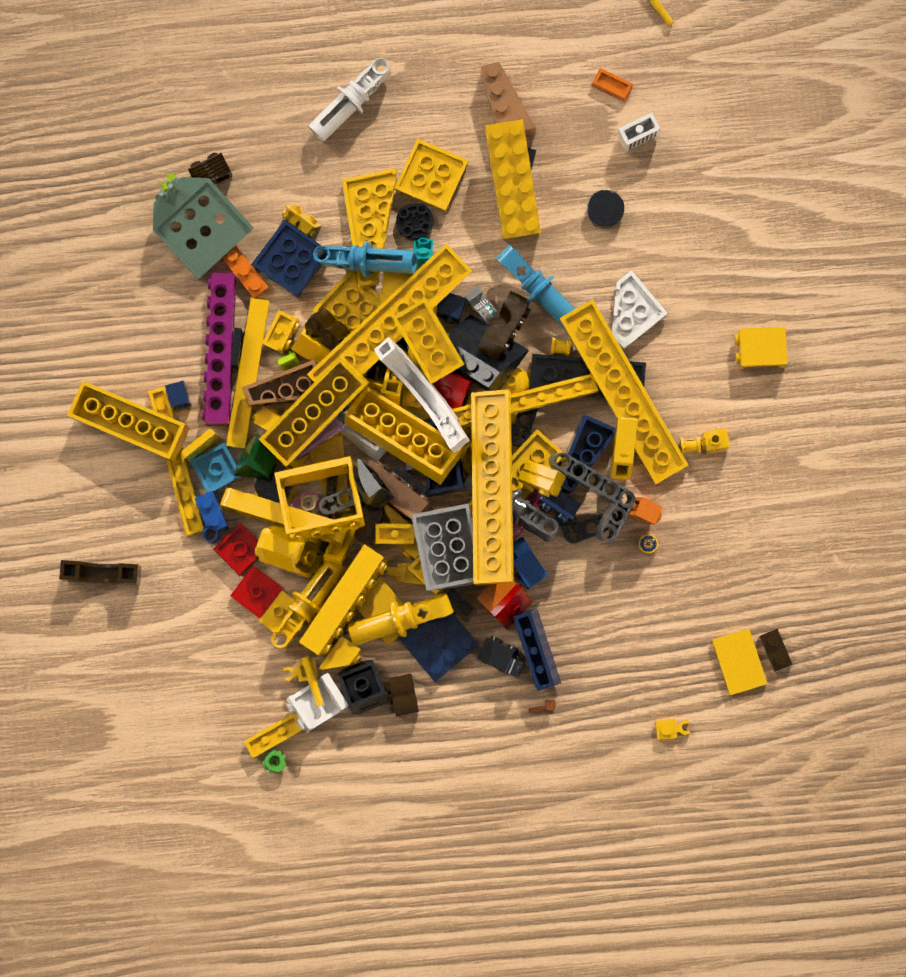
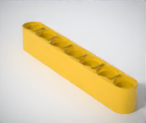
[219,488,347,545]

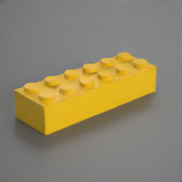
[484,119,541,239]
[259,356,370,467]
[67,381,190,462]
[345,386,463,485]
[299,544,388,658]

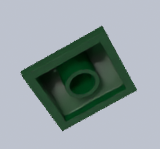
[234,433,278,479]

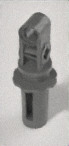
[463,472,558,542]

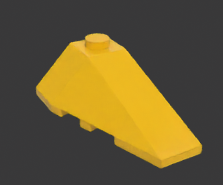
[291,314,367,377]

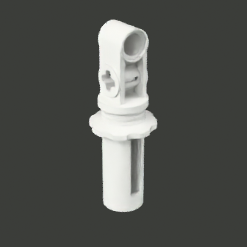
[308,58,391,142]

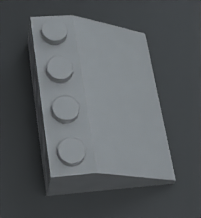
[411,504,473,591]

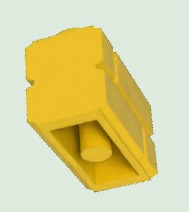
[518,460,566,498]

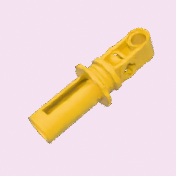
[271,561,346,650]
[348,593,454,645]

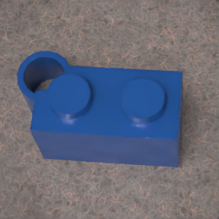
[194,491,230,544]
[513,537,548,589]

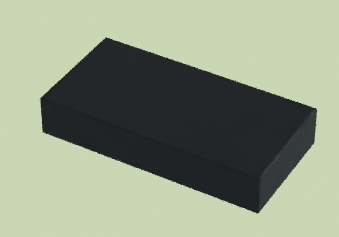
[231,328,244,369]
[393,466,428,494]

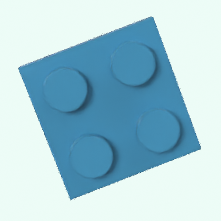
[191,443,243,493]

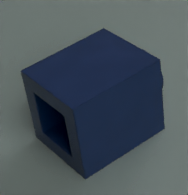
[165,380,192,412]

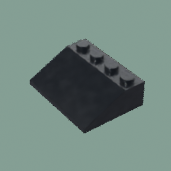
[447,314,529,391]

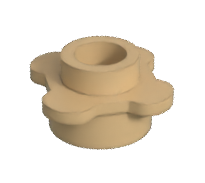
[299,494,319,514]

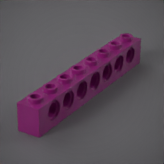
[202,273,237,426]

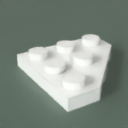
[612,270,668,350]

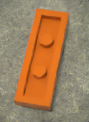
[222,245,269,299]

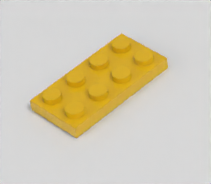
[392,298,465,384]

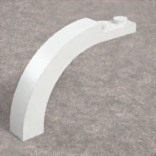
[374,337,470,453]

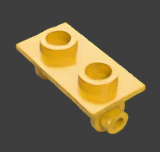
[281,204,321,237]

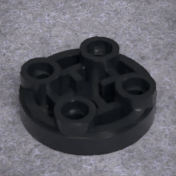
[587,190,625,228]
[396,203,434,241]
[254,464,293,503]

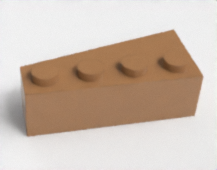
[481,62,536,137]
[242,360,316,407]
[367,459,434,521]

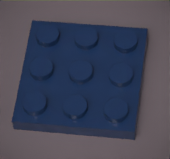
[251,220,327,298]
[398,613,479,682]

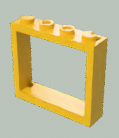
[275,456,365,542]

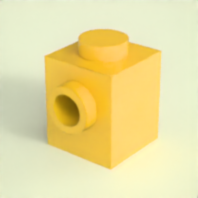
[253,406,281,431]
[700,428,730,454]

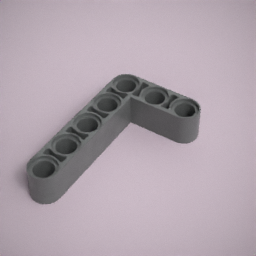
[548,453,635,542]

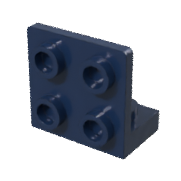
[537,490,582,524]

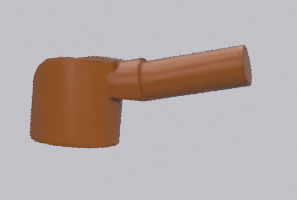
[529,700,556,713]

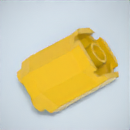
[255,525,324,579]

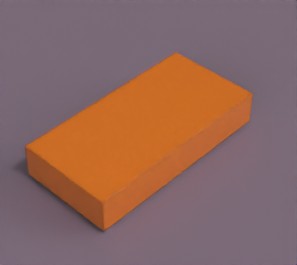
[591,68,633,102]

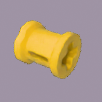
[550,338,571,357]
[680,437,701,455]

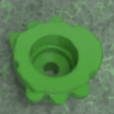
[262,749,286,774]

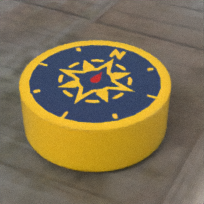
[638,534,658,554]

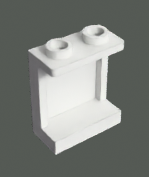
[286,673,348,733]

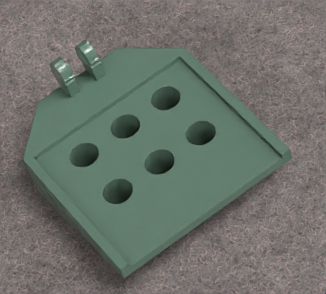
[153,177,254,279]

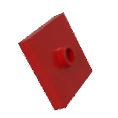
[433,373,472,409]
[213,522,259,576]
[230,565,284,619]
[491,584,533,630]

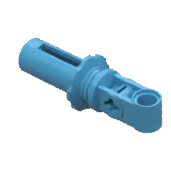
[313,241,418,277]
[496,244,575,331]

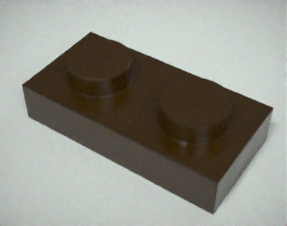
[759,629,793,672]

